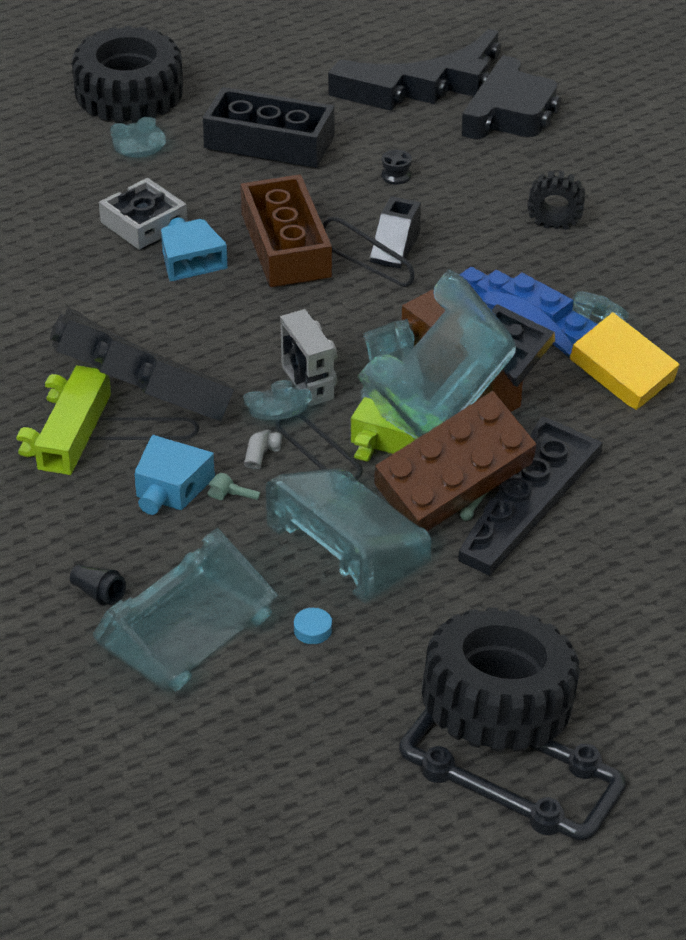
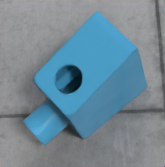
[161,217,228,281]
[135,435,215,515]

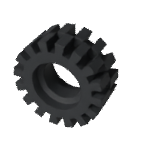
[527,171,585,230]

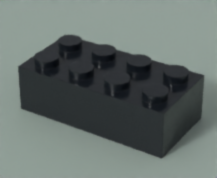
[202,87,335,168]

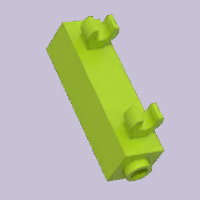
[16,365,111,475]
[351,397,447,462]

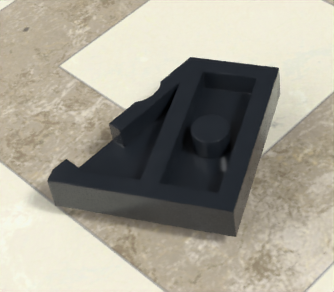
[477,304,555,387]

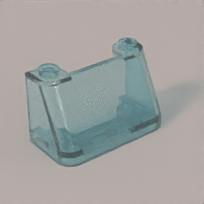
[358,269,516,439]
[266,468,431,604]
[92,527,278,692]

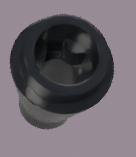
[70,564,126,606]

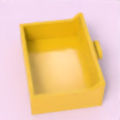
[570,312,680,410]

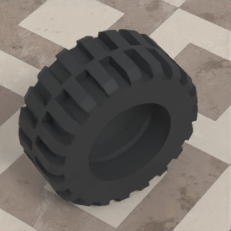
[72,26,183,123]
[421,608,580,752]

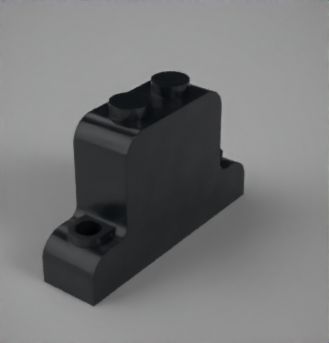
[462,55,561,139]

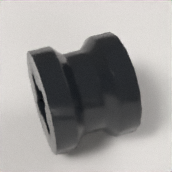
[381,150,412,185]

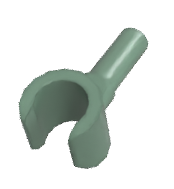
[207,473,260,500]

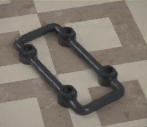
[399,708,627,840]

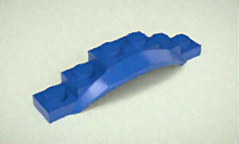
[450,267,598,358]

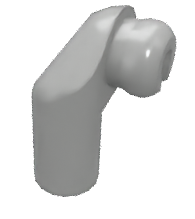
[244,430,282,469]

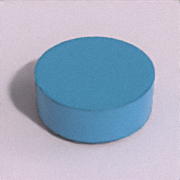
[294,608,332,644]

